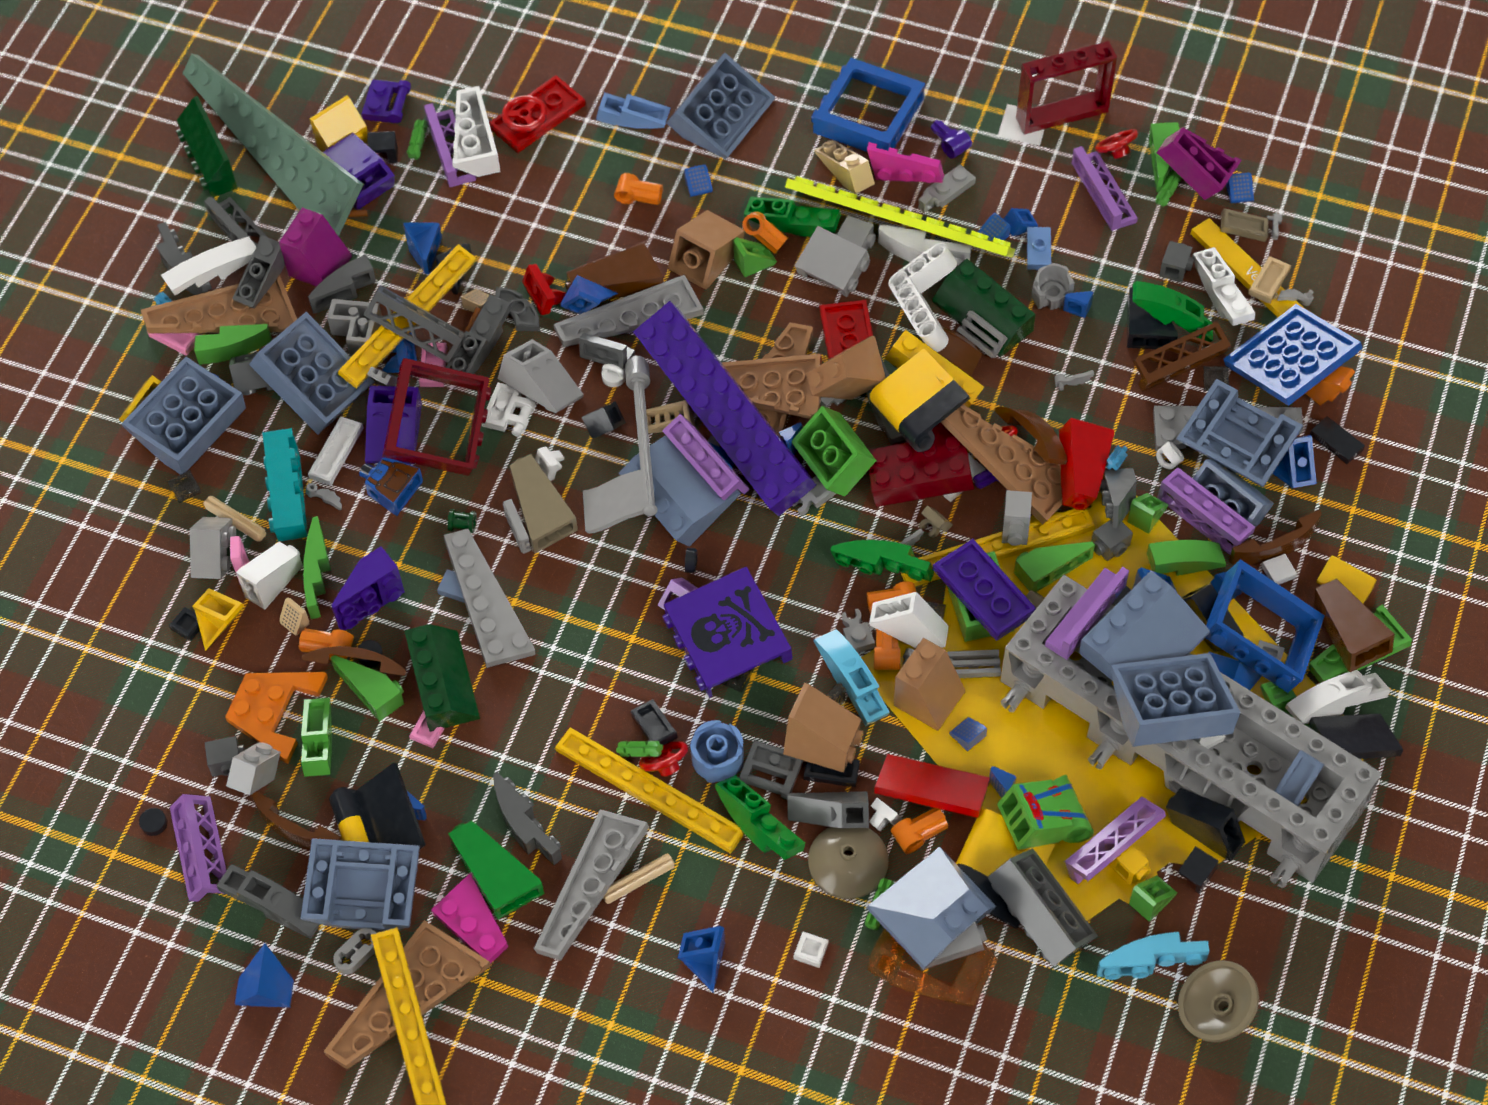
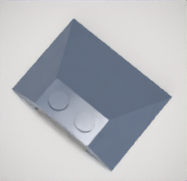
[1177,379,1303,487]
[301,839,420,931]
[866,847,996,969]

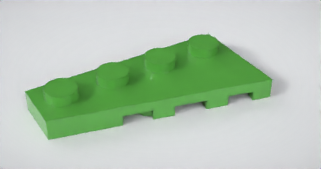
[1309,605,1412,683]

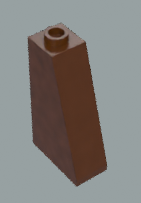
[565,242,664,299]
[1314,578,1395,672]

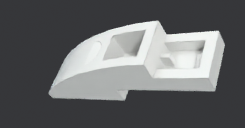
[878,225,971,266]
[1193,247,1255,326]
[1285,670,1391,724]

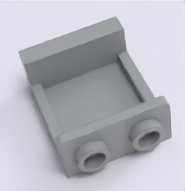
[795,226,870,297]

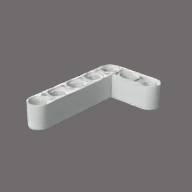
[888,243,957,352]

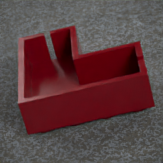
[869,422,974,507]

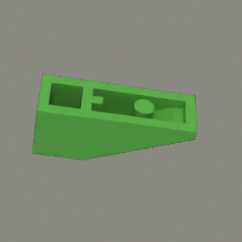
[1148,122,1179,192]
[1014,541,1095,592]
[330,655,404,722]

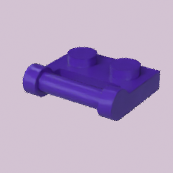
[362,79,411,123]

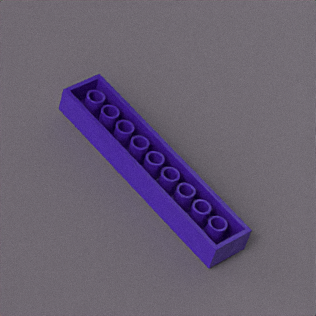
[633,301,817,516]

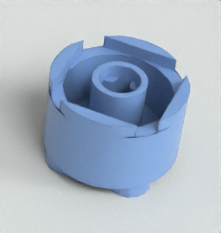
[690,720,744,783]

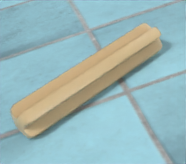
[204,496,266,542]
[603,854,675,904]

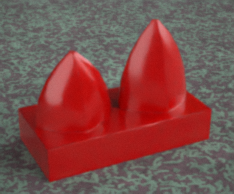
[522,264,566,315]

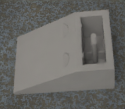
[498,340,584,413]

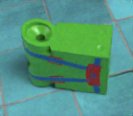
[997,775,1094,850]

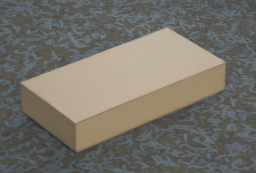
[1248,256,1291,304]

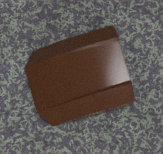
[922,325,982,376]

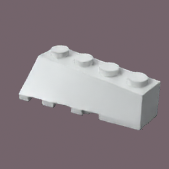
[452,86,500,177]

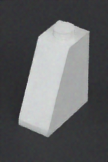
[236,542,303,610]
[869,592,949,648]

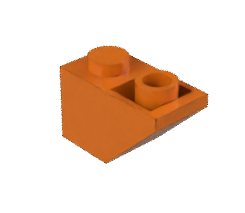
[1305,366,1355,406]

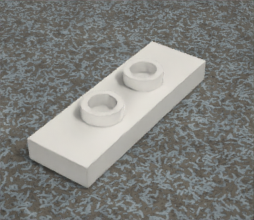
[308,416,363,486]

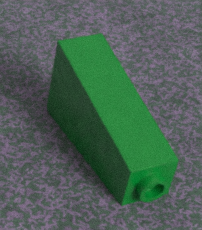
[448,821,544,920]

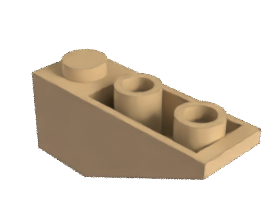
[815,140,875,194]

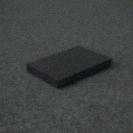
[1308,714,1404,759]

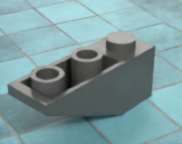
[232,235,285,308]
[1099,468,1137,528]
[787,791,869,828]

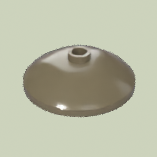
[808,827,889,899]
[1178,961,1259,1042]

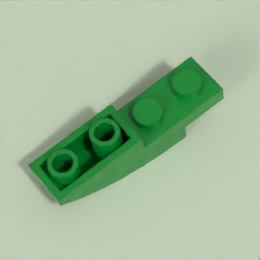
[744,197,841,237]
[1133,281,1213,342]
[830,540,934,582]
[715,775,805,860]

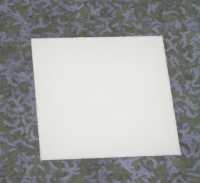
[998,104,1044,146]

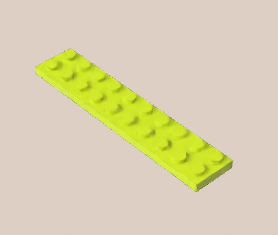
[785,176,1016,258]

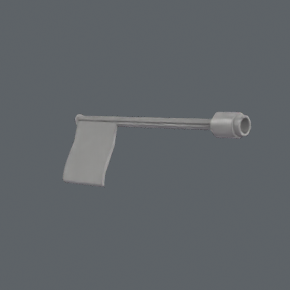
[583,356,658,534]

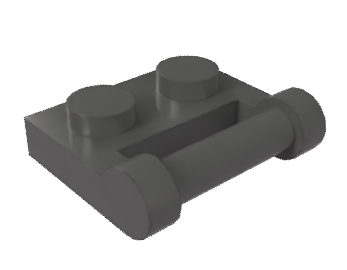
[739,740,804,800]

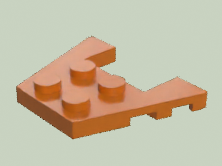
[225,672,328,764]

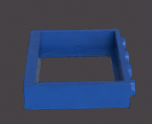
[811,58,925,152]
[1205,559,1325,693]

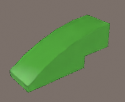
[194,324,272,365]
[1147,540,1226,576]
[301,698,332,777]

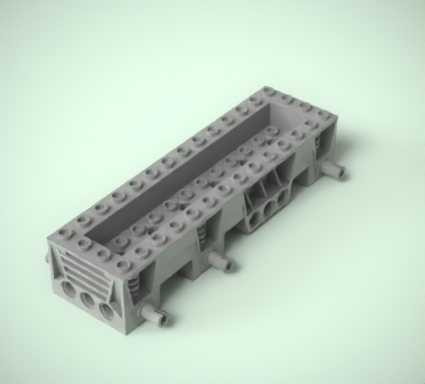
[1000,575,1382,888]

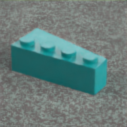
[262,428,308,542]

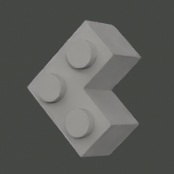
[327,299,382,357]
[190,517,236,579]

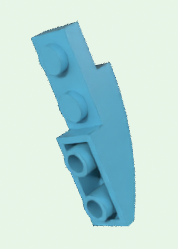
[814,629,890,726]
[1097,932,1209,980]

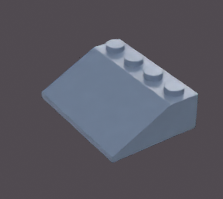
[666,53,776,159]
[249,312,375,435]
[121,357,246,476]
[619,435,741,547]
[1079,570,1210,681]
[1110,653,1240,747]

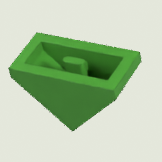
[733,237,777,277]
[1127,493,1169,534]
[1129,875,1177,922]

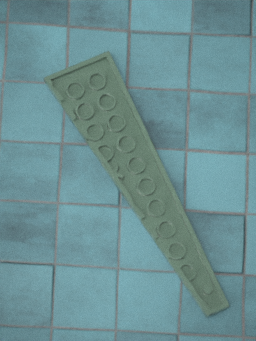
[182,54,364,236]

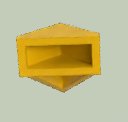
[192,588,244,651]

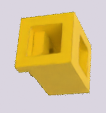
[1109,845,1151,886]

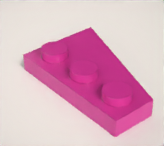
[867,142,944,183]
[431,874,508,963]

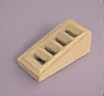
[646,400,695,434]

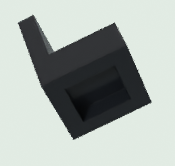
[367,131,398,164]
[582,401,626,438]
[1179,846,1219,894]

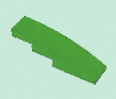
[303,516,331,619]

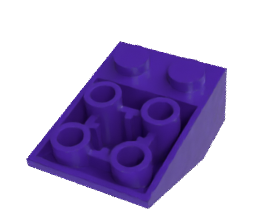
[323,133,395,210]
[365,386,422,464]
[331,547,405,631]

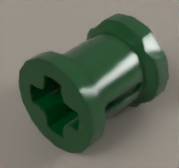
[448,509,477,533]

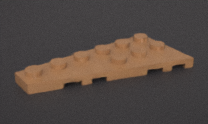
[941,405,1062,525]

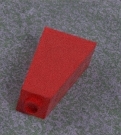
[1059,418,1115,510]

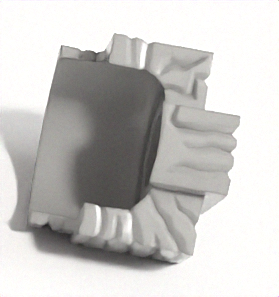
[1031,263,1075,310]

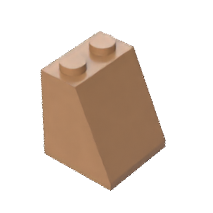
[667,210,745,290]
[807,336,886,400]
[894,638,965,731]
[783,683,864,772]

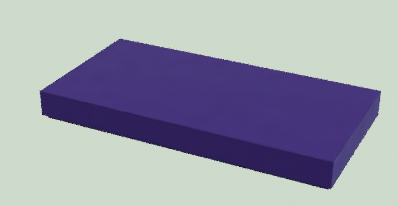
[932,538,1036,641]

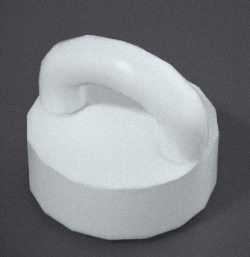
[602,363,626,387]
[1156,442,1184,469]

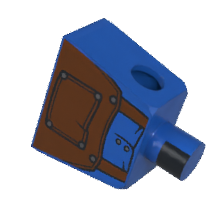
[359,457,423,516]

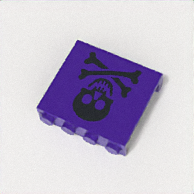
[662,566,793,698]

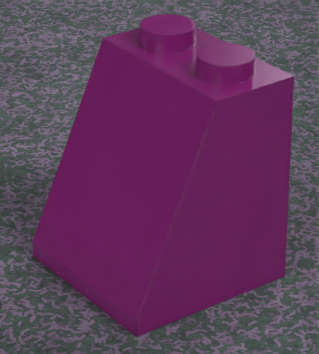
[279,207,352,286]

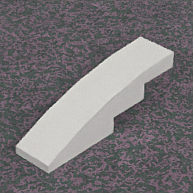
[161,237,256,295]

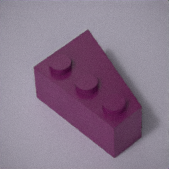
[1156,127,1242,200]

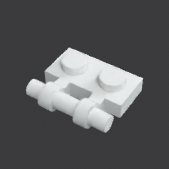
[481,382,536,437]

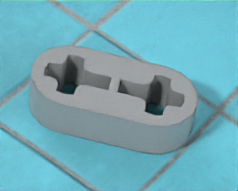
[333,928,376,975]

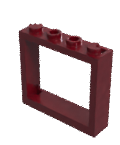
[1016,41,1117,135]
[382,358,492,476]

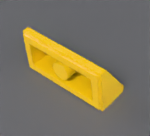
[1316,556,1376,604]

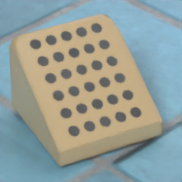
[461,289,489,312]
[280,598,309,635]

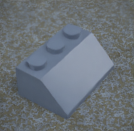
[1193,459,1274,527]

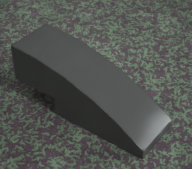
[308,255,376,314]

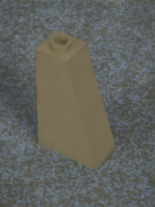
[510,454,578,554]

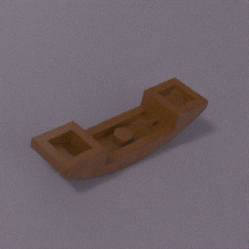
[994,407,1067,465]
[1229,509,1322,565]
[302,646,406,676]
[251,791,343,849]

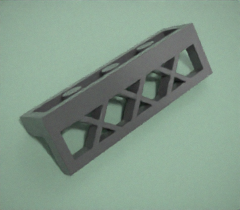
[204,196,267,247]
[363,285,464,363]

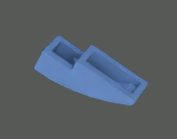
[596,92,670,129]

